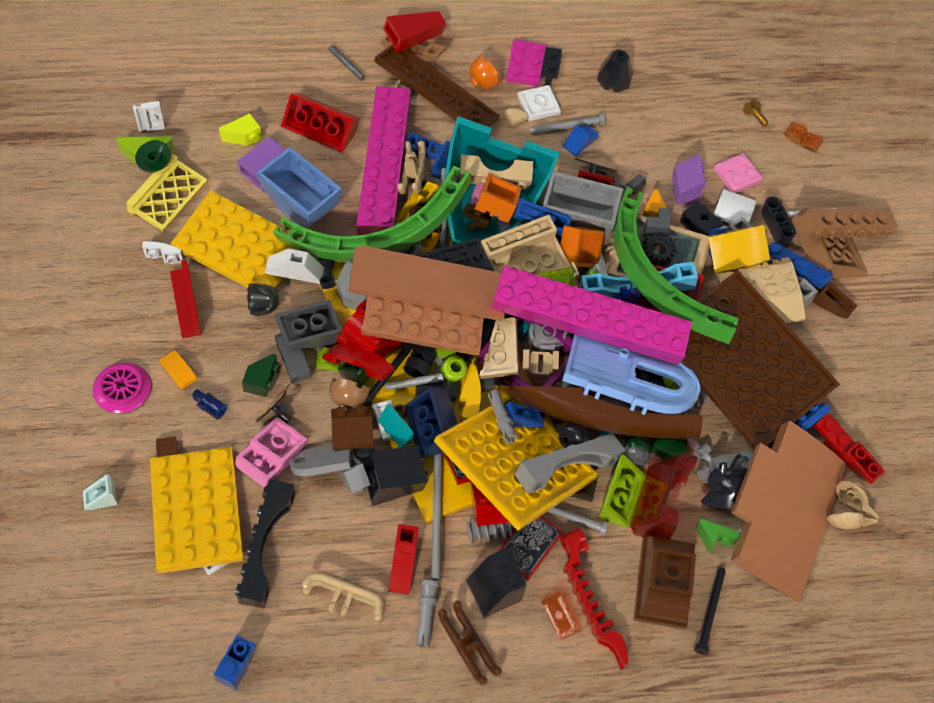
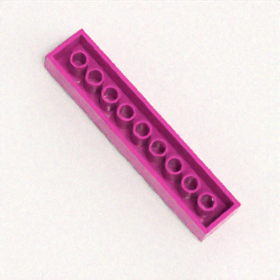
[357,86,410,236]
[491,265,692,365]

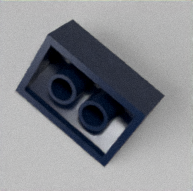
[405,386,458,458]

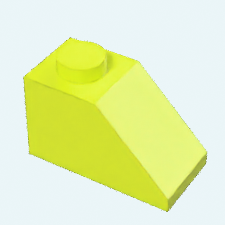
[219,113,262,146]

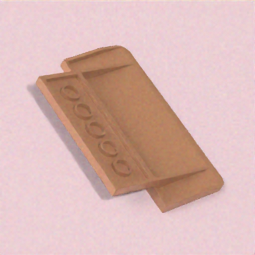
[348,246,504,356]

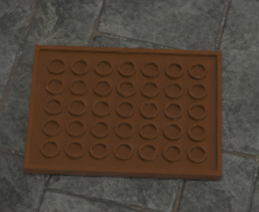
[681,270,840,450]

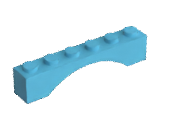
[580,262,698,299]

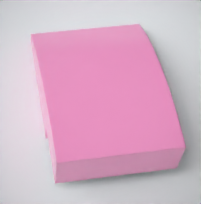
[235,417,308,487]

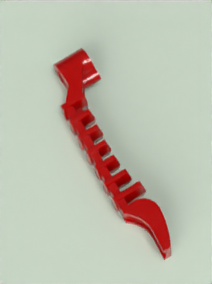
[559,527,628,671]

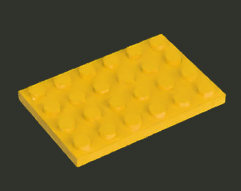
[170,190,301,289]
[150,447,243,574]

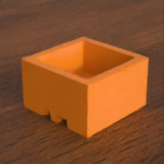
[474,173,522,223]
[560,226,604,268]

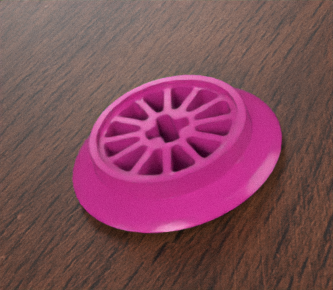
[93,362,151,413]

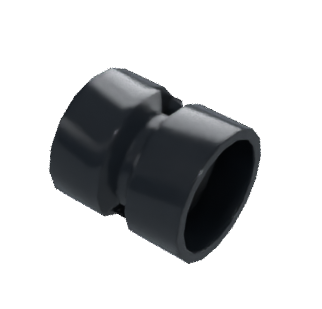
[403,344,437,378]

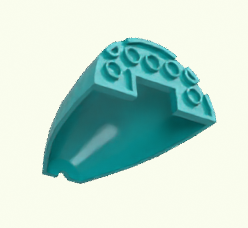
[445,116,560,244]

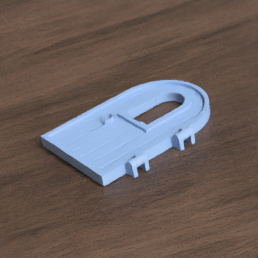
[562,334,700,415]

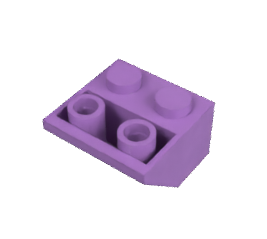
[672,155,706,205]

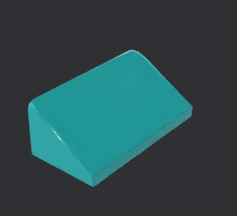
[378,404,414,448]

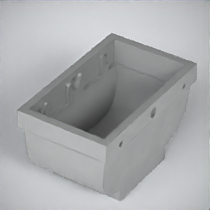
[543,171,623,238]

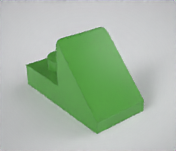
[695,518,740,553]

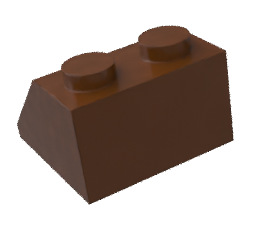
[331,406,373,450]

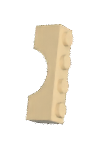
[458,155,533,190]

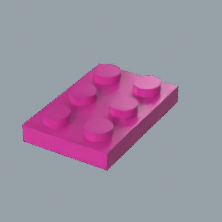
[506,39,546,87]

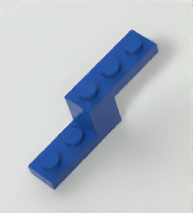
[513,199,571,244]

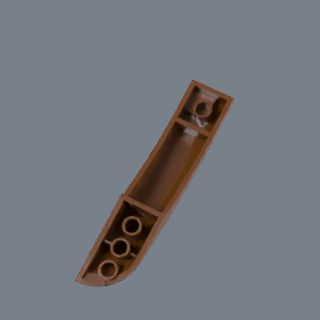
[498,386,703,439]

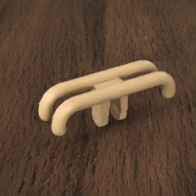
[397,140,426,195]
[302,572,384,621]

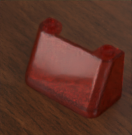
[630,453,698,539]

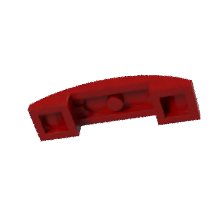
[322,343,394,381]

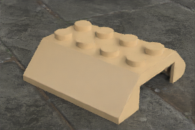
[481,215,579,283]
[715,257,806,324]

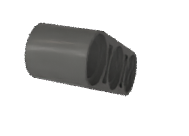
[275,334,311,384]

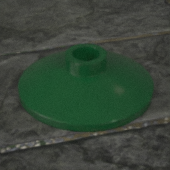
[135,140,171,172]

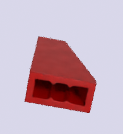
[383,11,446,52]

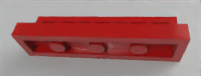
[170,260,201,339]

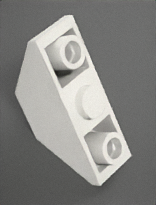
[265,249,324,284]

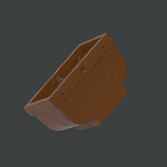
[633,536,696,630]

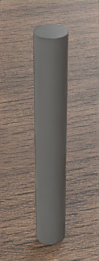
[328,45,365,81]

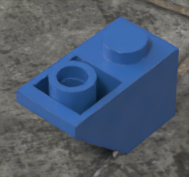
[214,635,256,690]

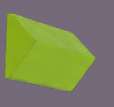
[598,455,646,528]

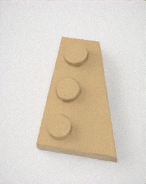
[479,317,519,379]

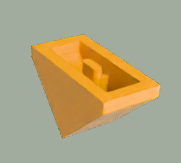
[642,189,667,217]

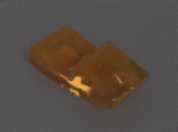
[785,122,823,153]

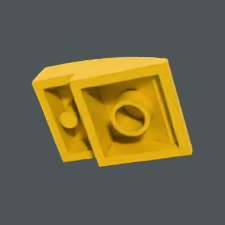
[708,224,770,273]

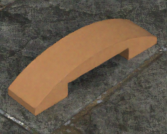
[381,35,445,62]

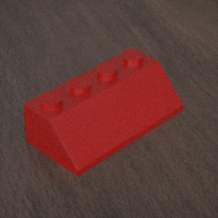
[281,93,360,152]

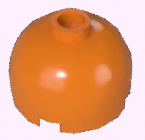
[469,55,502,90]

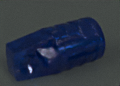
[192,389,227,420]

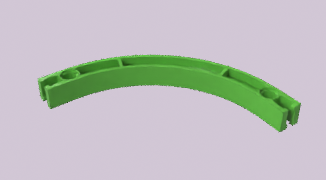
[273,166,472,261]
[613,187,739,344]

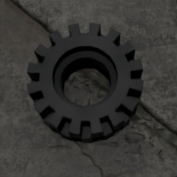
[642,232,676,267]

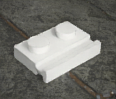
[133,101,165,133]

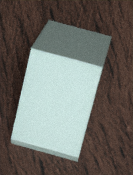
[83,474,118,510]

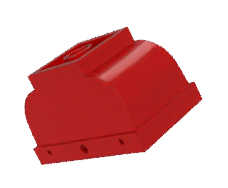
[337,299,405,360]

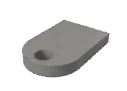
[289,445,352,476]

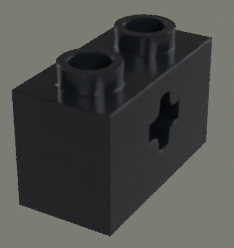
[679,201,724,236]

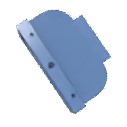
[257,147,342,228]

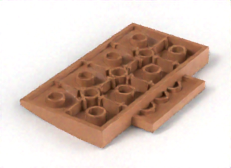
[730,421,847,602]

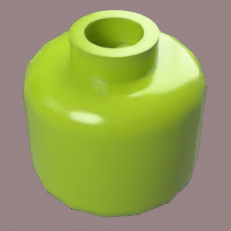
[440,356,467,382]

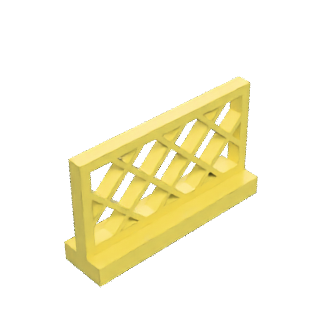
[127,153,207,232]

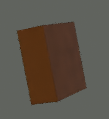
[156,436,178,457]

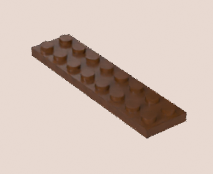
[374,45,500,127]

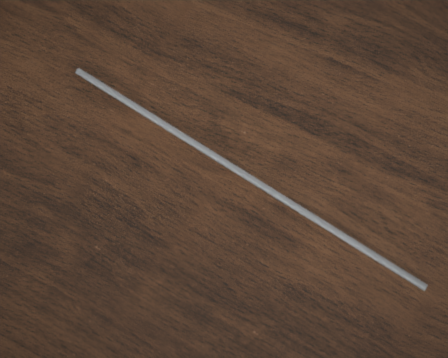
[431,168,447,581]

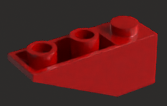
[388,524,419,595]

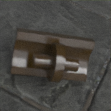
[463,204,495,231]

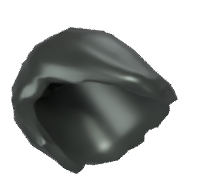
[247,283,279,316]

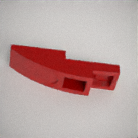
[813,413,885,484]

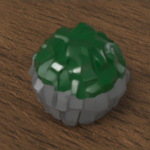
[623,436,652,467]

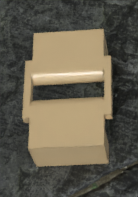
[523,350,559,375]

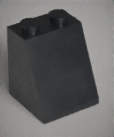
[364,445,429,506]
[466,547,527,618]

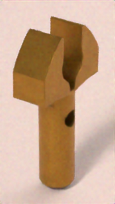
[744,99,769,127]

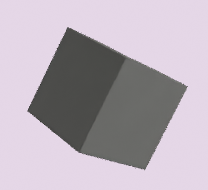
[644,207,671,238]

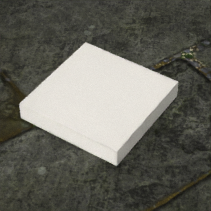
[517,85,561,121]

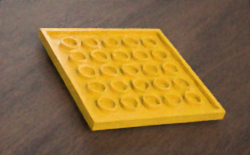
[434,396,598,531]

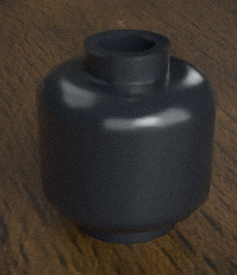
[558,423,588,448]

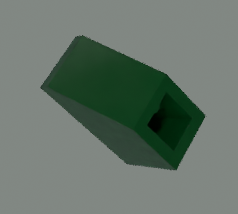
[242,354,280,397]

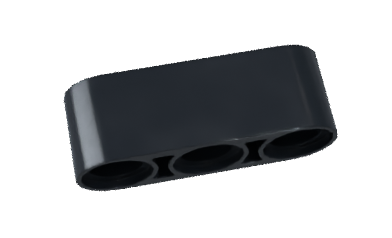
[761,196,796,248]

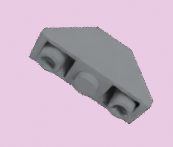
[336,260,367,311]

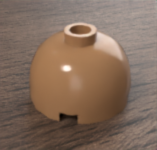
[329,377,370,408]

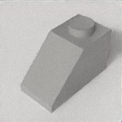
[337,453,370,493]

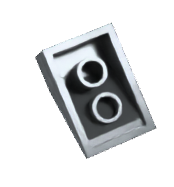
[275,300,342,348]

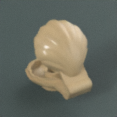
[826,481,879,530]

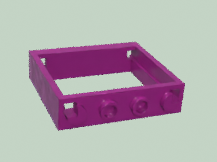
[479,315,572,387]

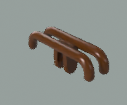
[438,600,502,685]

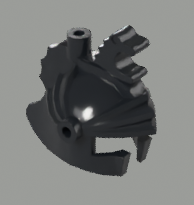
[701,454,749,508]

